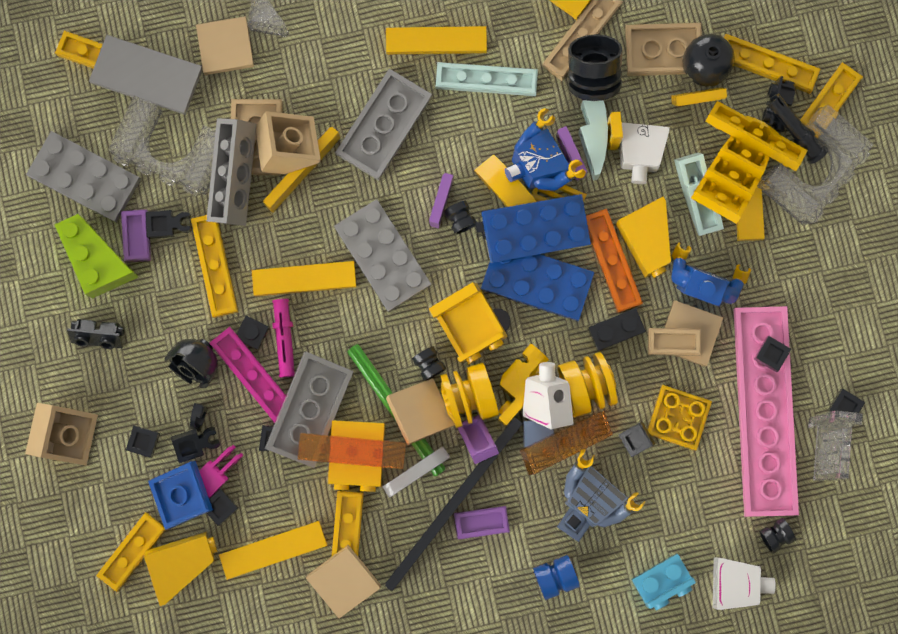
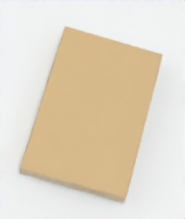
[625,23,702,76]
[231,99,283,175]

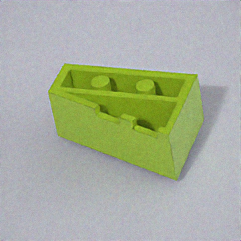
[54,214,139,299]

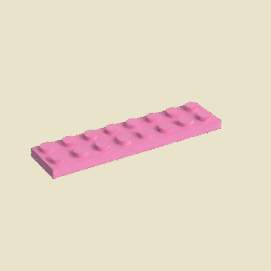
[734,306,799,517]

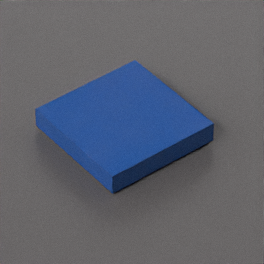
[148,461,213,530]

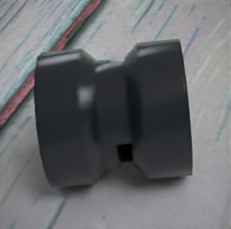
[444,200,477,235]
[412,346,446,381]
[759,518,796,554]

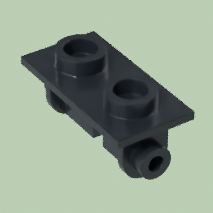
[762,76,796,132]
[67,319,125,349]

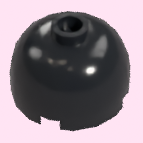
[682,33,735,87]
[164,339,218,388]

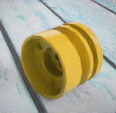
[557,352,618,418]
[440,363,499,428]

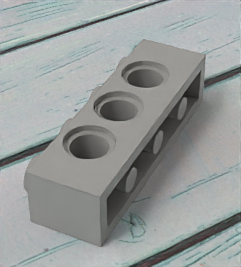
[206,118,257,226]

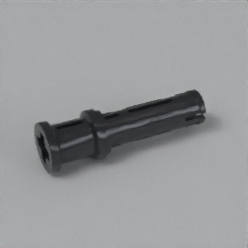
[766,94,828,164]

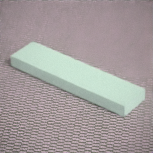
[435,62,538,96]

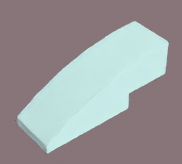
[578,100,608,181]
[674,153,724,236]

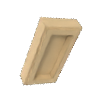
[648,328,701,356]

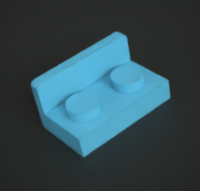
[631,553,696,610]

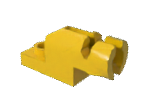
[498,343,549,426]

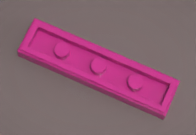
[210,327,286,423]

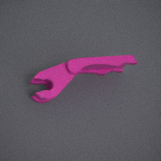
[199,445,243,499]

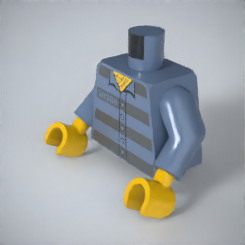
[564,449,645,532]

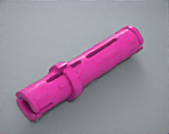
[272,299,295,378]

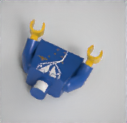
[505,108,586,191]
[671,242,751,307]

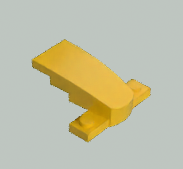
[691,101,808,224]

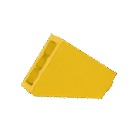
[616,196,671,278]
[144,531,218,606]

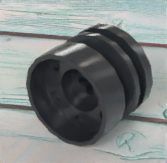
[568,34,623,101]

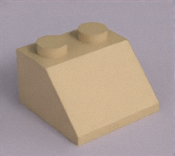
[256,111,321,174]
[25,403,98,466]

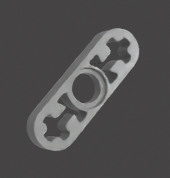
[383,447,450,498]

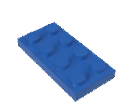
[481,194,591,263]
[481,254,594,322]

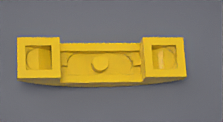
[474,154,537,207]

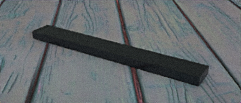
[385,418,523,591]

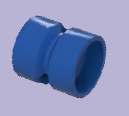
[533,555,580,600]

